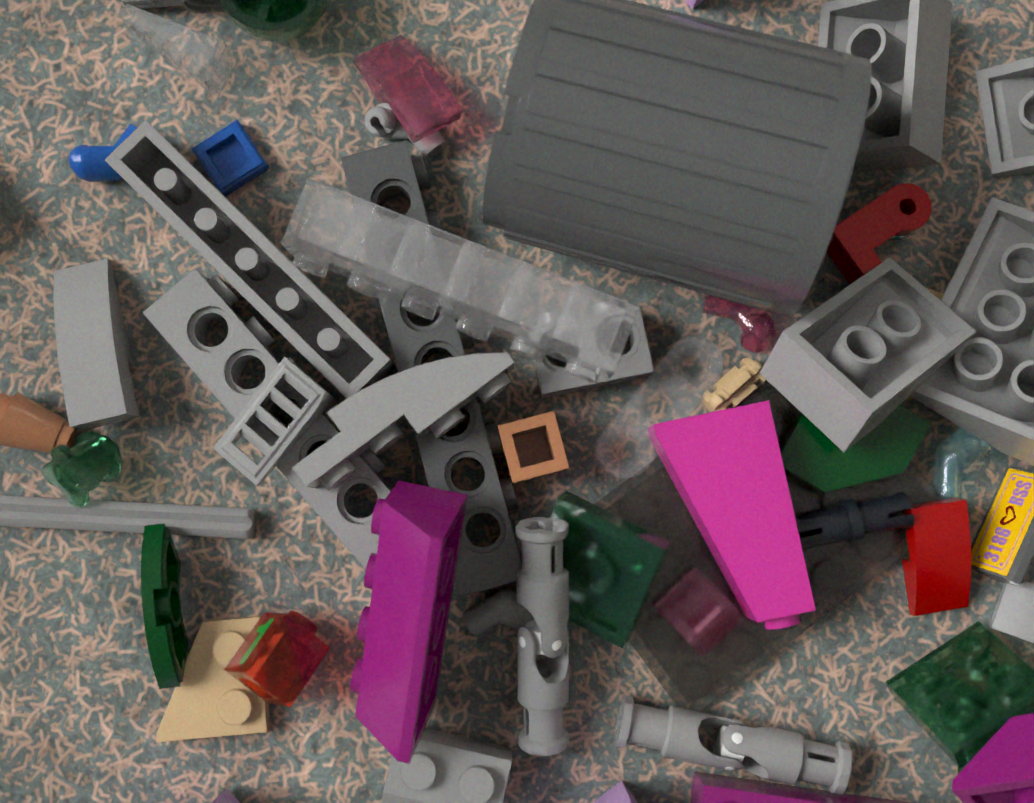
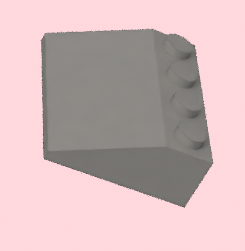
[910,197,1034,466]

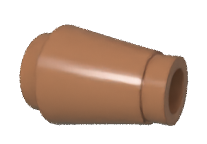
[0,392,78,456]

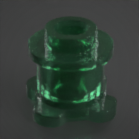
[42,431,122,508]

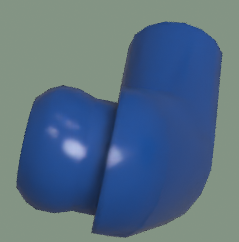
[69,124,137,182]

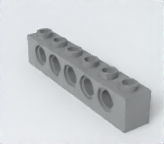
[143,268,392,569]

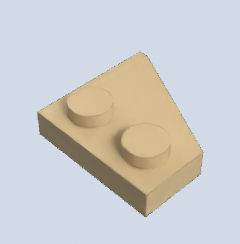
[156,615,271,742]

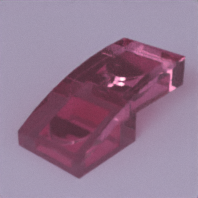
[354,35,463,143]

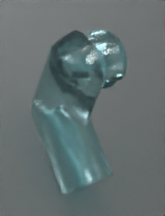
[933,428,996,498]

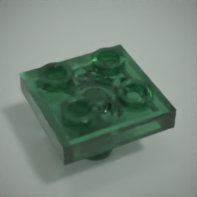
[886,621,1034,768]

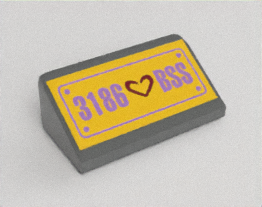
[971,467,1034,585]

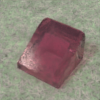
[654,567,742,657]

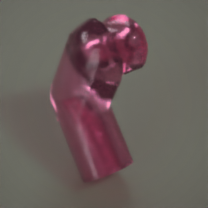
[702,294,776,353]

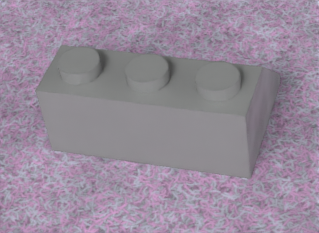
[818,0,953,170]

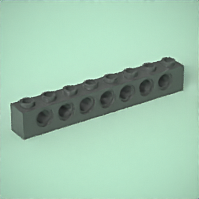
[341,140,522,597]

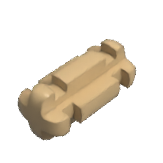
[702,357,767,412]

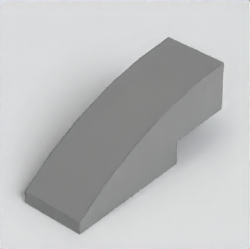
[53,258,140,430]

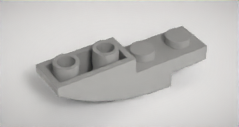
[292,353,515,490]

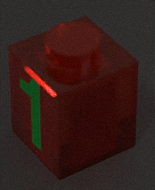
[224,610,330,708]

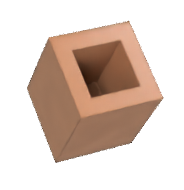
[498,411,569,485]

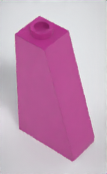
[647,400,816,630]

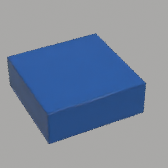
[192,119,270,197]

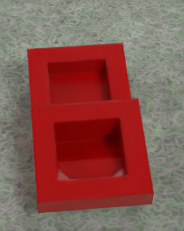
[902,497,971,616]

